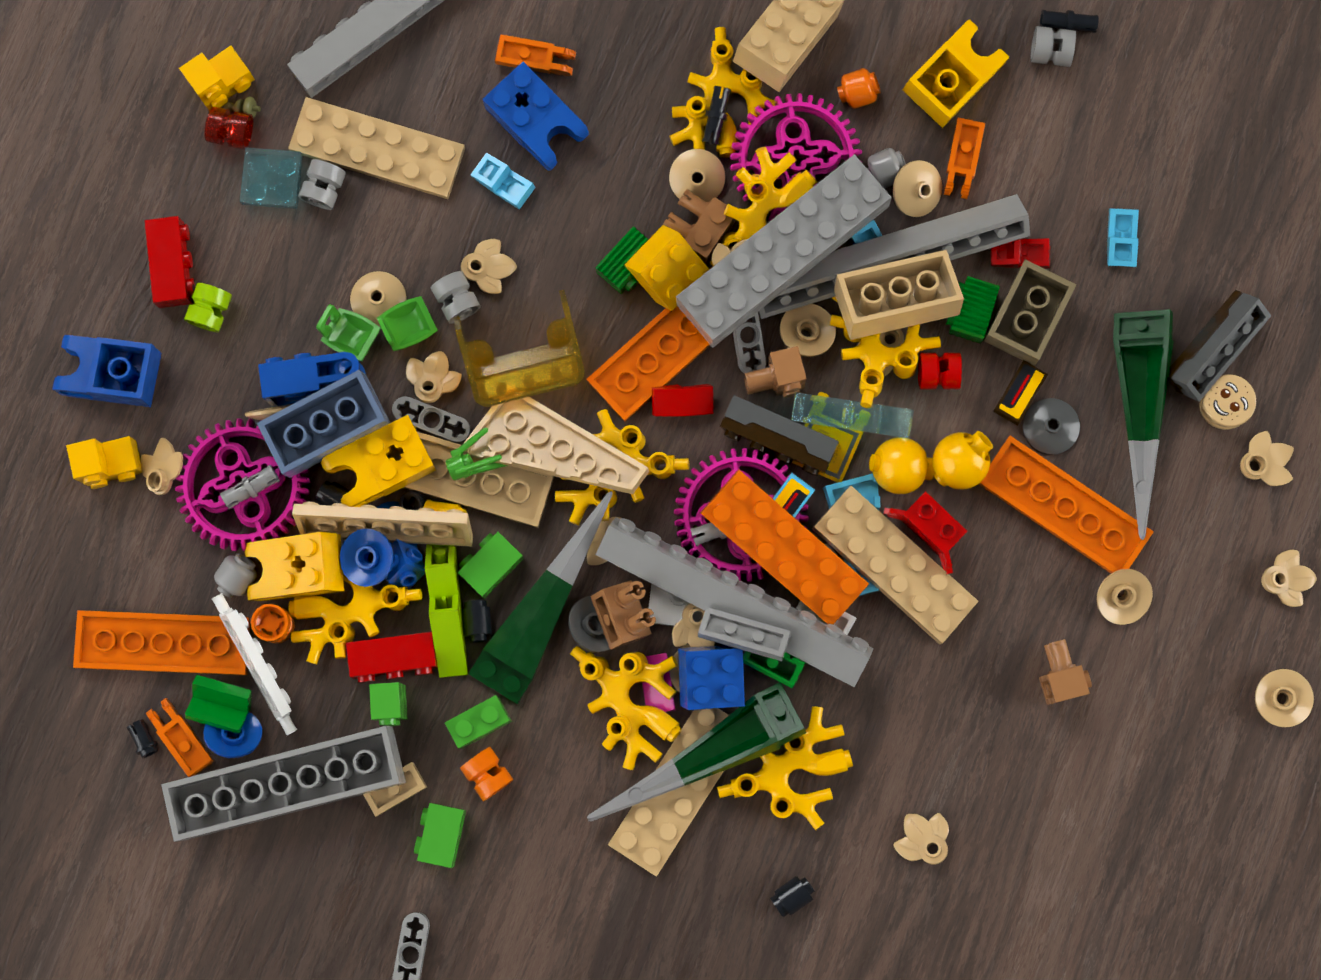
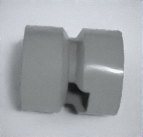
[1030,26,1076,67]
[298,159,346,210]
[430,271,481,324]

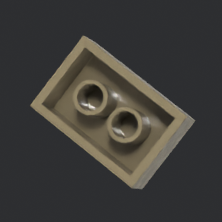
[984,260,1077,366]

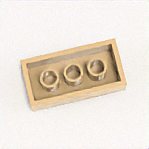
[733,0,844,92]
[834,250,964,340]

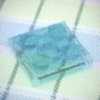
[240,147,303,209]

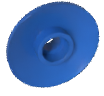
[340,529,393,587]
[203,712,262,758]

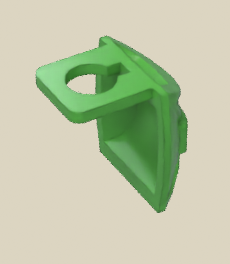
[377,296,438,351]
[316,304,381,362]

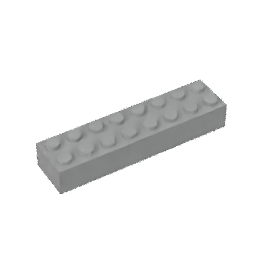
[676,154,891,348]
[161,726,406,842]

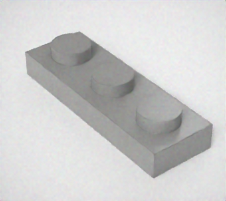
[698,607,791,661]

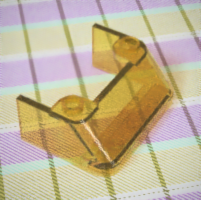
[454,289,585,407]

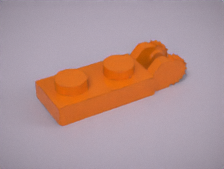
[495,34,576,76]
[944,117,985,199]
[146,698,215,777]

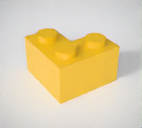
[179,45,255,111]
[66,436,142,489]

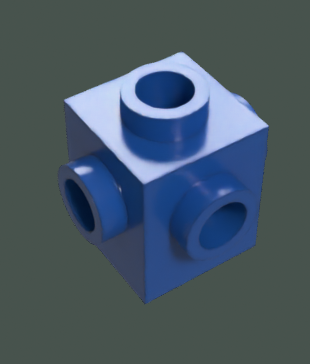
[385,539,425,590]

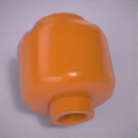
[837,68,881,109]

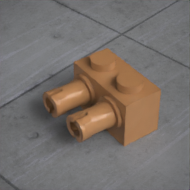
[663,189,737,266]
[744,346,807,398]
[590,580,656,650]
[1039,639,1092,705]

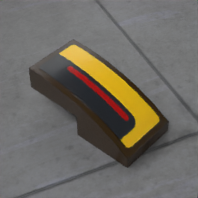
[993,360,1048,426]

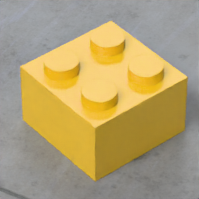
[625,225,710,311]

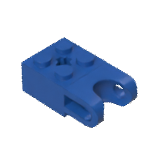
[482,62,589,171]
[52,335,162,407]
[258,352,366,407]

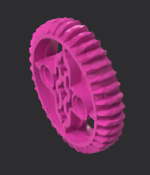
[730,93,862,221]
[175,418,310,552]
[674,448,809,582]

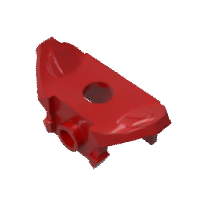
[883,491,968,575]

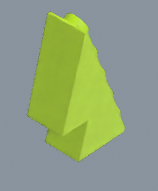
[425,544,468,678]

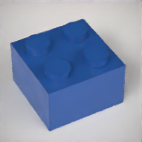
[678,645,745,710]

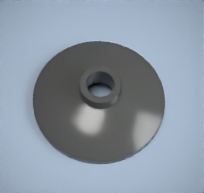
[1023,398,1080,455]
[569,596,610,652]

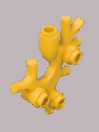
[669,27,775,158]
[710,147,817,266]
[830,296,941,408]
[555,409,689,526]
[288,573,422,665]
[570,645,682,770]
[717,706,853,830]

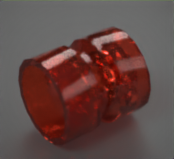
[205,106,254,150]

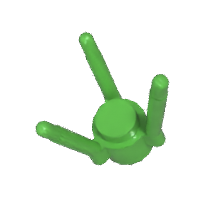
[445,427,508,481]

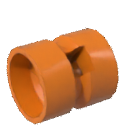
[251,604,295,644]
[460,747,514,802]

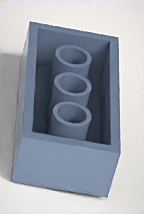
[257,369,390,478]

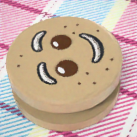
[1199,374,1256,430]

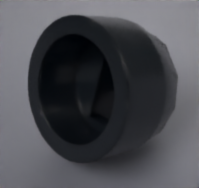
[399,490,424,510]

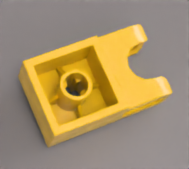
[902,20,1009,128]
[321,415,436,507]
[245,532,344,601]

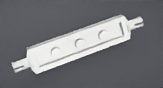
[212,593,297,735]

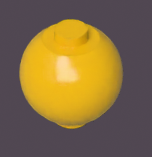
[932,431,993,490]
[869,437,935,494]

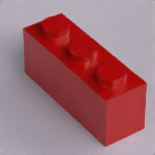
[144,216,195,308]
[346,632,438,683]

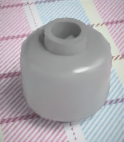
[867,148,906,189]
[214,554,257,598]

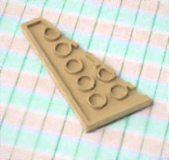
[463,385,649,494]

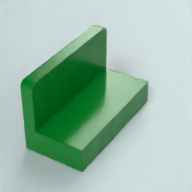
[185,675,252,733]

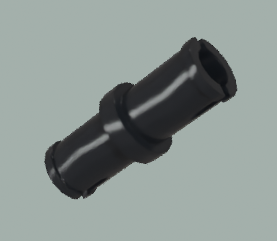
[1040,10,1099,33]
[702,86,732,146]

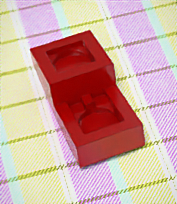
[991,238,1050,269]
[652,384,714,417]

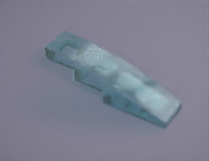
[791,392,914,438]

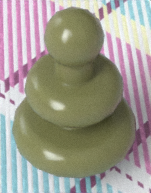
[224,97,261,120]

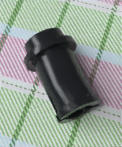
[127,719,158,758]

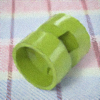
[184,282,232,333]

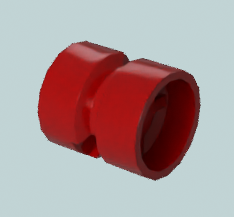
[918,353,962,390]

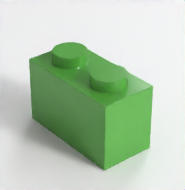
[458,532,524,599]
[369,682,408,726]
[445,695,512,749]
[414,803,466,868]

